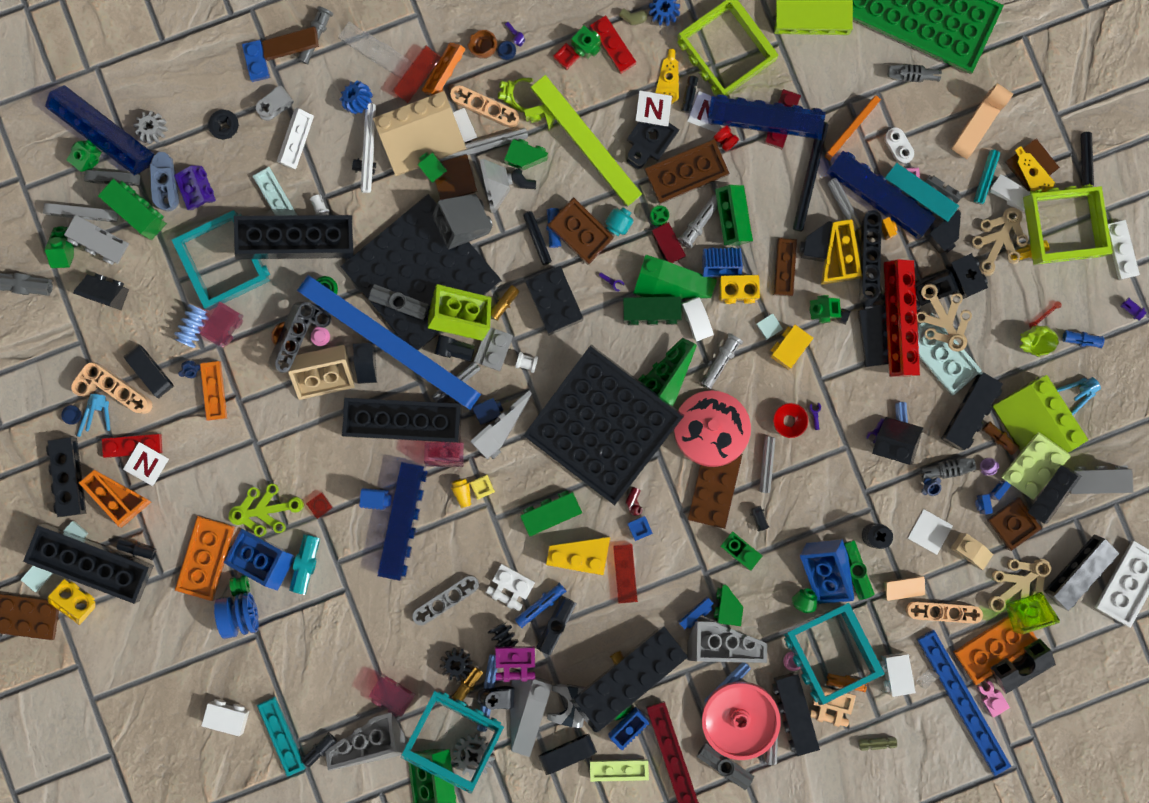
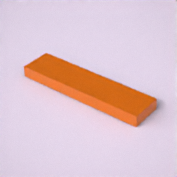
[825,95,881,161]

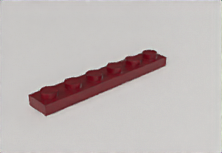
[646,701,699,803]

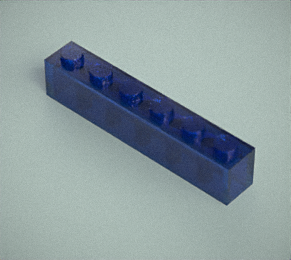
[45,85,154,176]
[708,95,826,140]
[826,151,936,239]
[377,462,428,581]

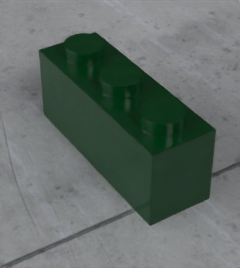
[623,297,682,326]

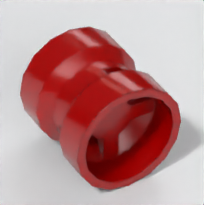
[713,125,740,152]

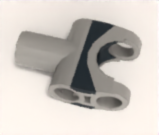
[547,684,586,728]

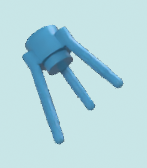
[1057,377,1101,415]
[77,394,110,437]

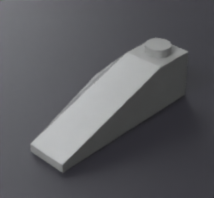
[687,622,767,663]
[510,671,552,757]

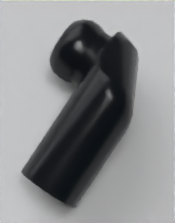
[511,169,536,190]

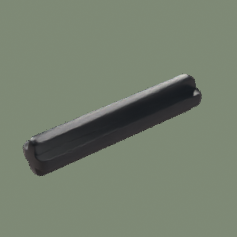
[1080,132,1094,186]
[523,211,552,266]

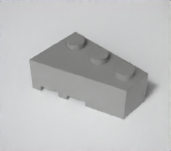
[64,215,129,265]
[1071,465,1133,494]

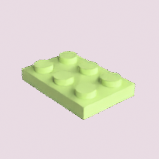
[1001,432,1071,500]

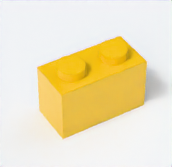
[770,324,813,370]

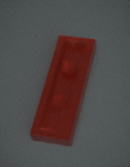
[392,45,441,103]
[613,544,638,604]

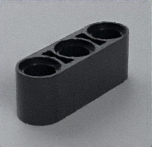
[124,344,174,399]
[538,734,597,775]

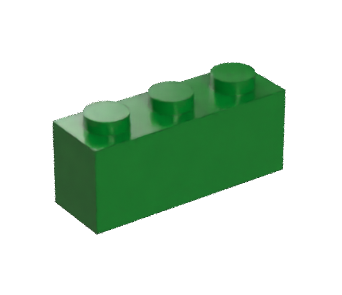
[715,185,753,246]
[520,490,582,537]

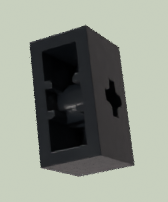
[946,253,988,299]

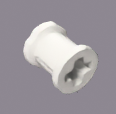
[515,352,538,373]

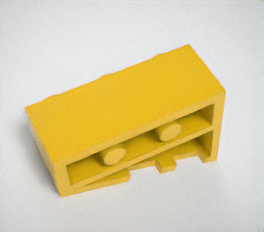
[821,219,862,285]
[546,536,610,576]

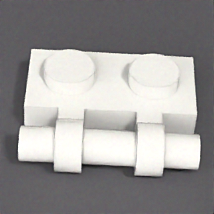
[486,564,535,611]

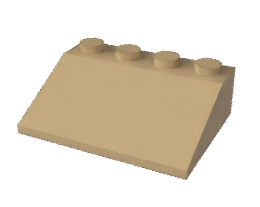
[373,91,467,176]

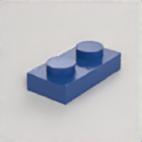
[242,40,270,82]
[678,597,714,629]

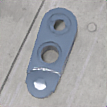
[150,152,179,212]

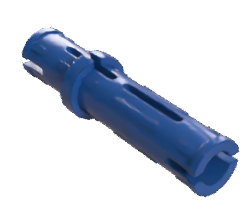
[515,582,567,628]

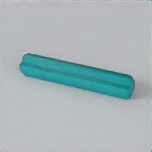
[974,149,1000,204]

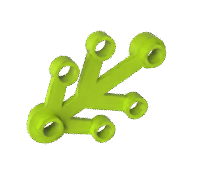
[229,484,304,537]

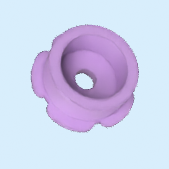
[980,458,999,476]

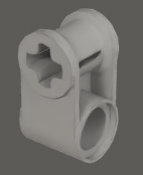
[256,86,294,121]

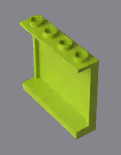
[774,0,853,35]

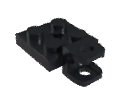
[627,122,680,170]

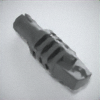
[887,64,942,83]
[921,458,976,480]

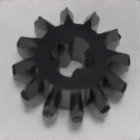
[440,647,473,681]

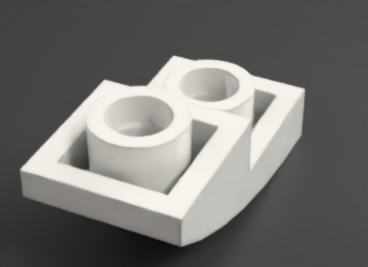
[990,174,1030,212]
[681,297,714,341]

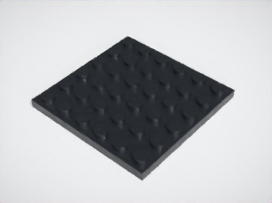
[340,194,502,351]
[523,344,684,506]

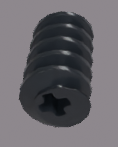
[862,523,893,549]
[488,622,519,647]

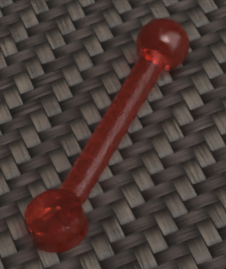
[1029,301,1062,329]

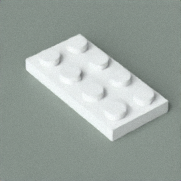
[1094,541,1149,628]

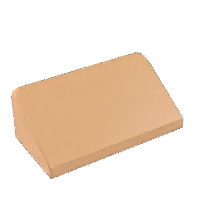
[883,576,925,601]

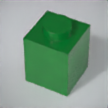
[417,152,447,183]

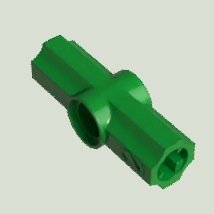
[844,540,875,601]

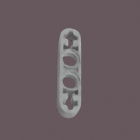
[43,203,118,222]
[413,576,479,625]

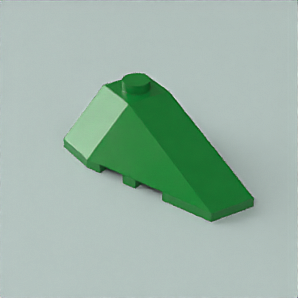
[633,254,717,299]
[638,337,697,406]

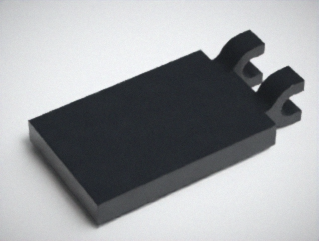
[858,293,889,367]

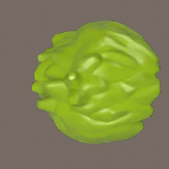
[1019,325,1059,357]

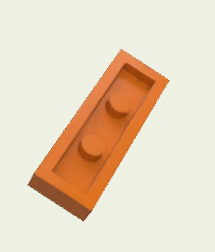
[421,42,465,96]
[200,361,227,421]

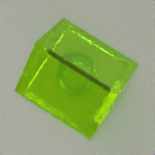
[1006,592,1060,634]

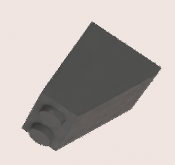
[432,194,493,249]

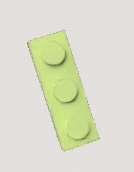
[590,759,649,782]

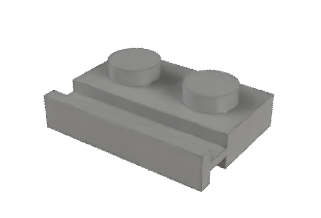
[474,327,513,371]

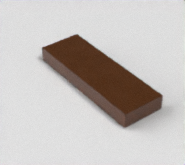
[262,27,319,61]
[773,238,797,297]

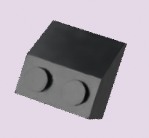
[73,273,129,311]
[872,417,924,465]

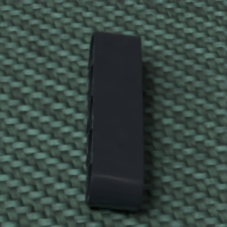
[859,210,882,305]

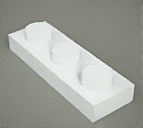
[277,108,314,169]
[1108,220,1140,280]

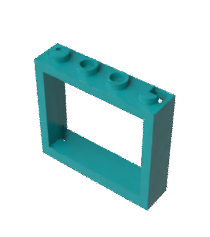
[172,210,270,311]
[784,603,885,705]
[400,691,504,794]

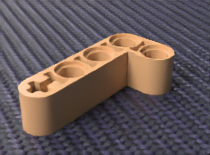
[951,83,1014,160]
[71,363,152,414]

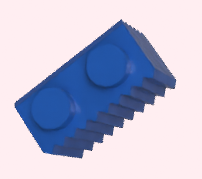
[702,247,743,277]
[359,488,392,510]
[608,707,649,750]

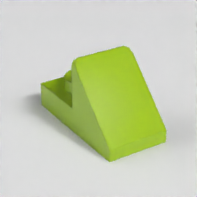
[524,105,556,131]

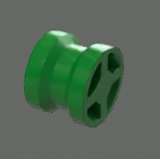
[650,205,669,227]
[229,575,250,597]

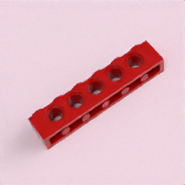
[884,259,920,377]

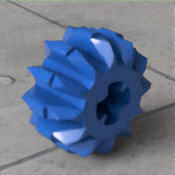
[648,0,680,26]
[339,80,373,115]

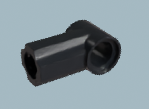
[434,335,475,362]

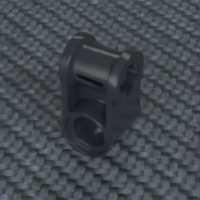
[476,686,515,710]

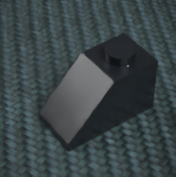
[925,209,961,254]
[799,221,832,262]
[916,270,959,306]
[353,343,377,384]

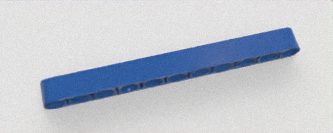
[297,275,481,410]

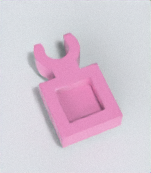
[977,680,1010,718]

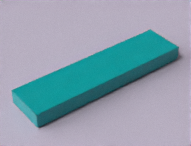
[885,162,960,222]
[257,696,306,777]

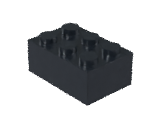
[525,266,584,336]

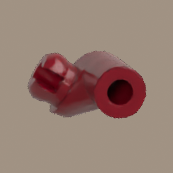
[626,486,643,516]

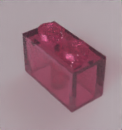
[200,302,244,348]
[424,442,464,467]
[369,674,416,717]

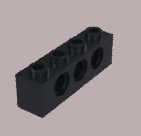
[46,437,87,517]

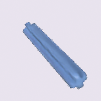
[477,654,498,732]

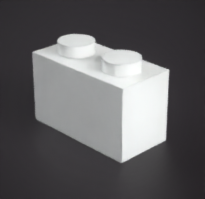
[880,652,916,697]
[202,699,250,736]

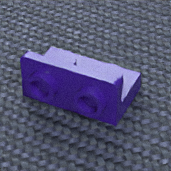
[174,166,216,210]

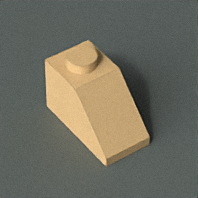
[950,533,994,570]

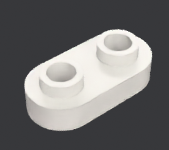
[884,128,914,164]

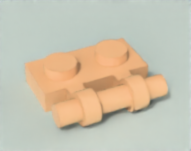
[810,686,856,727]

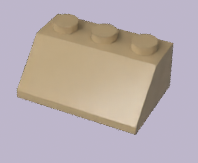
[288,345,355,400]

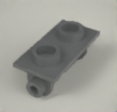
[925,175,962,204]

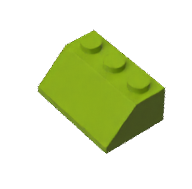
[428,284,492,341]

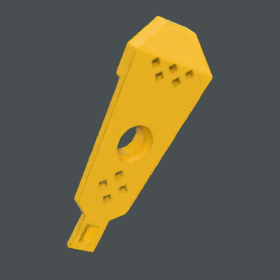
[655,49,679,104]
[1015,146,1055,192]

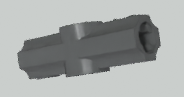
[0,273,53,296]
[369,284,429,320]
[697,742,755,790]

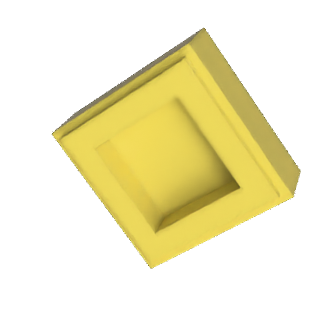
[470,474,495,500]

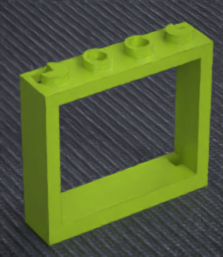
[677,0,779,99]
[1023,184,1113,265]

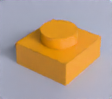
[882,217,897,240]

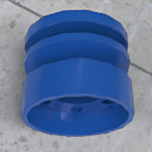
[214,592,259,639]

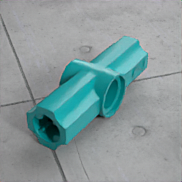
[289,534,320,595]

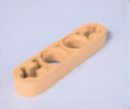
[450,85,519,128]
[906,601,983,624]

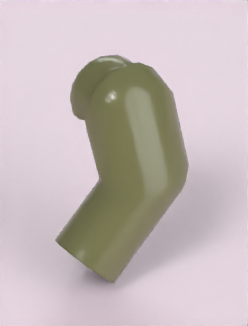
[619,8,648,25]

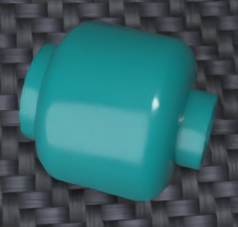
[605,207,634,236]

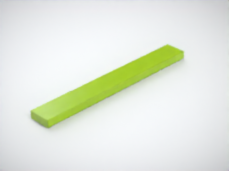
[530,75,642,207]

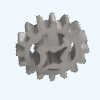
[453,733,495,778]

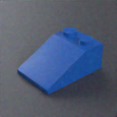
[224,528,295,591]
[800,539,854,604]

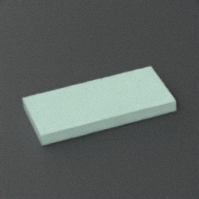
[917,313,982,396]

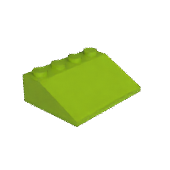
[993,375,1088,453]

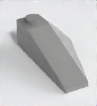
[480,159,513,213]
[471,391,532,459]
[325,713,406,770]

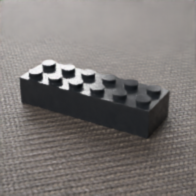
[234,215,353,260]
[342,398,462,443]
[23,524,154,604]
[570,626,688,732]

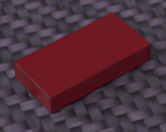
[652,222,686,263]

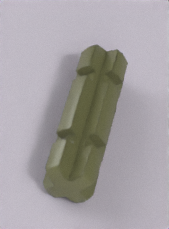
[859,737,897,751]

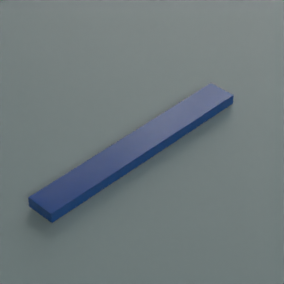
[917,630,1012,776]

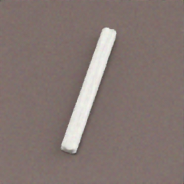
[360,103,376,193]

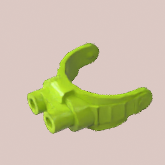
[498,78,533,113]

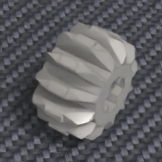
[133,111,168,144]

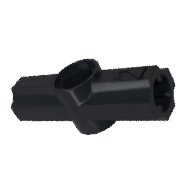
[536,596,577,656]

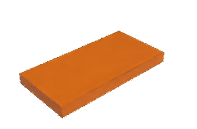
[175,516,235,601]
[953,610,1038,685]

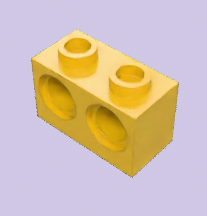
[719,275,760,304]
[48,579,95,625]

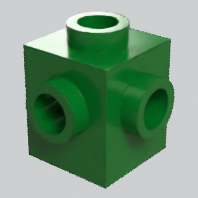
[571,25,601,59]
[67,140,102,172]
[809,295,841,323]

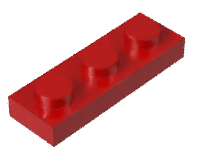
[590,15,637,74]
[102,434,163,458]

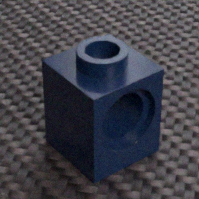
[472,398,504,426]

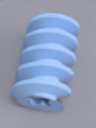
[174,304,209,348]

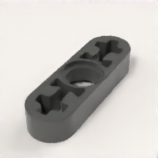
[84,170,140,186]

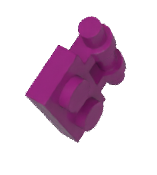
[495,646,535,682]

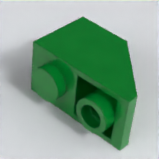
[504,139,548,171]
[45,226,74,268]
[720,531,763,571]
[713,583,744,626]

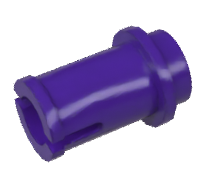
[1120,297,1147,321]

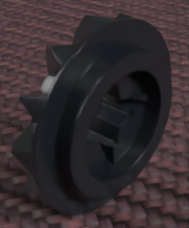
[208,109,240,140]

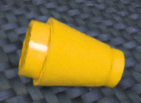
[451,478,472,508]

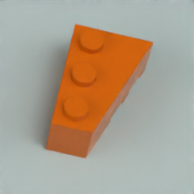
[79,470,152,528]

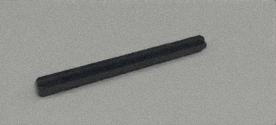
[793,121,829,232]

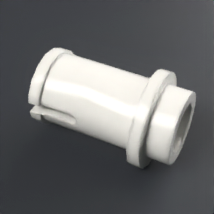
[310,194,330,215]

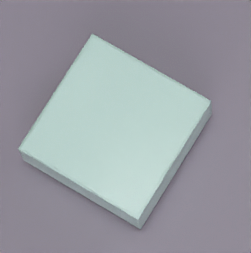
[756,314,783,340]

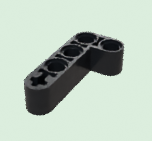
[268,302,331,373]

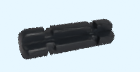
[681,76,698,113]

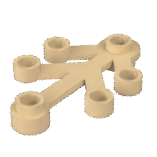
[972,207,1028,276]
[917,284,972,351]
[988,559,1051,613]

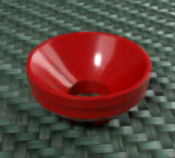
[773,403,808,438]

